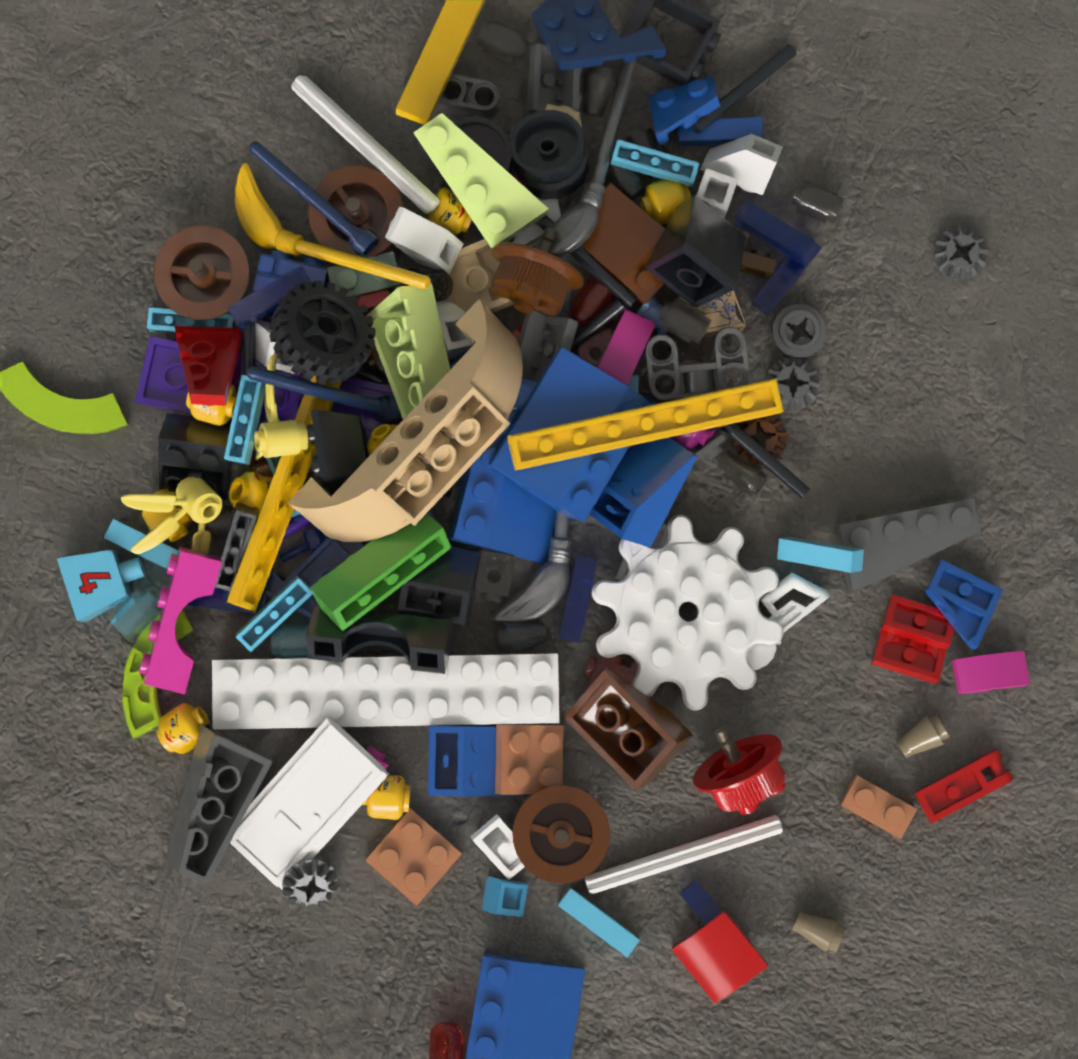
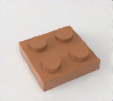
[495,725,564,795]
[365,808,462,906]

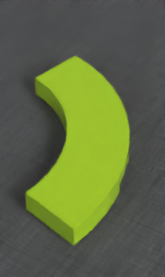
[0,361,129,434]
[122,609,195,739]

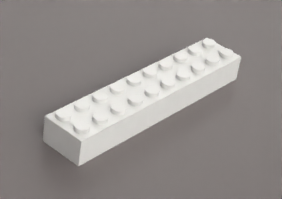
[212,654,559,730]

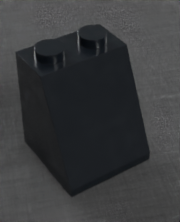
[645,195,746,308]

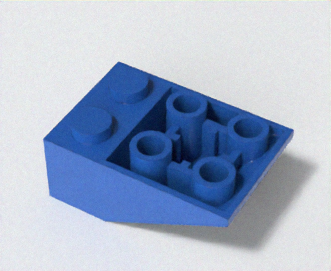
[589,437,697,548]
[428,725,532,796]

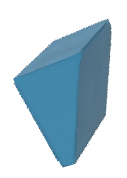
[482,876,529,917]

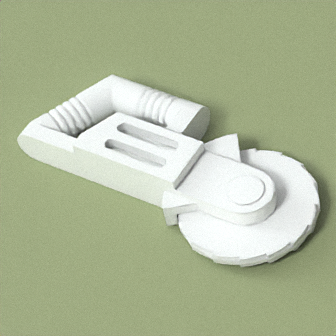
[747,572,830,670]

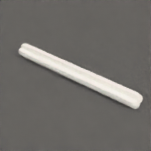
[291,75,439,213]
[585,815,783,894]

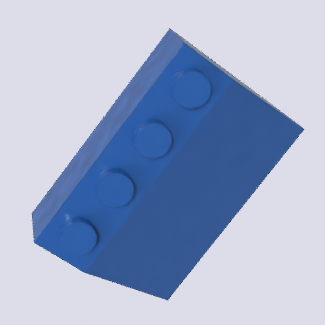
[489,347,653,522]
[447,411,556,565]
[466,951,585,1059]

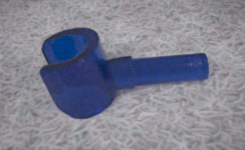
[279,529,324,563]

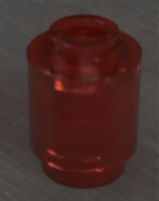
[568,278,616,326]

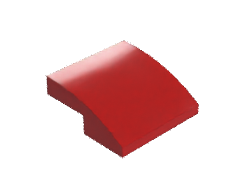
[871,594,954,684]
[671,909,768,1003]

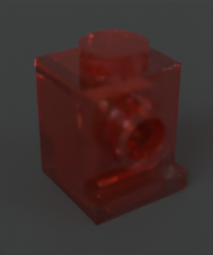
[584,656,639,685]

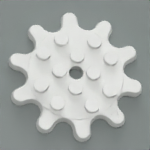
[592,515,783,711]

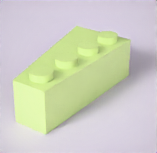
[414,113,550,249]
[365,283,450,420]

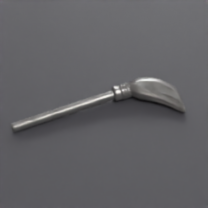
[525,61,637,258]
[491,511,572,622]

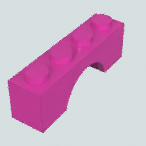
[139,546,222,694]

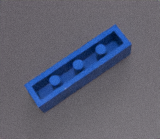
[677,117,763,146]

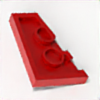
[174,326,242,406]

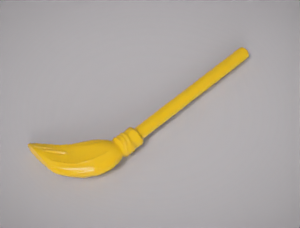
[235,163,431,290]

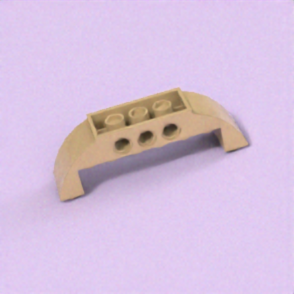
[288,299,523,542]

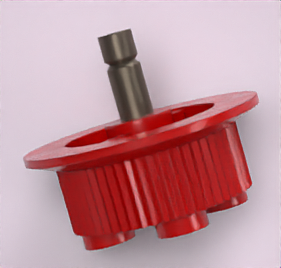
[693,726,786,815]

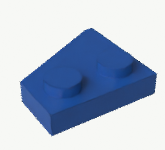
[648,76,720,145]
[925,560,1003,650]

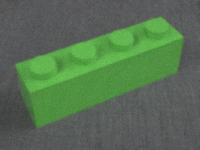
[310,513,451,631]

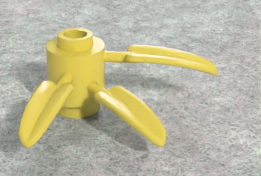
[253,353,308,461]
[121,477,222,554]

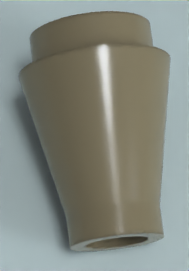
[896,714,950,758]
[792,911,846,953]

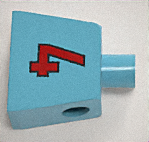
[57,550,146,622]

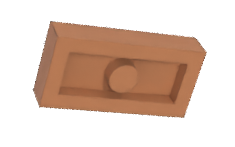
[839,775,917,839]

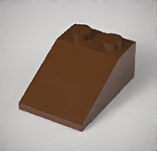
[581,183,665,304]
[564,669,693,791]

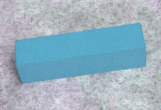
[610,139,699,187]
[147,307,236,334]
[224,375,266,465]
[104,519,178,569]
[777,537,864,573]
[236,575,312,652]
[558,886,640,957]

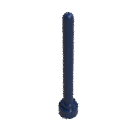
[249,141,380,258]
[247,366,401,424]

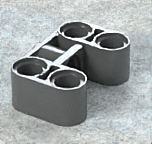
[646,326,749,400]

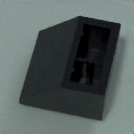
[307,410,369,495]
[158,413,232,500]
[397,545,481,625]

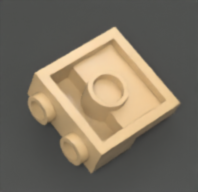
[439,239,514,312]

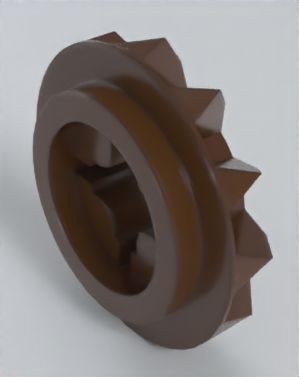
[733,415,787,465]

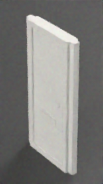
[230,717,389,890]

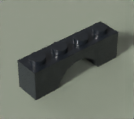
[306,605,452,674]

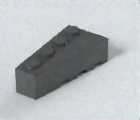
[166,724,273,886]

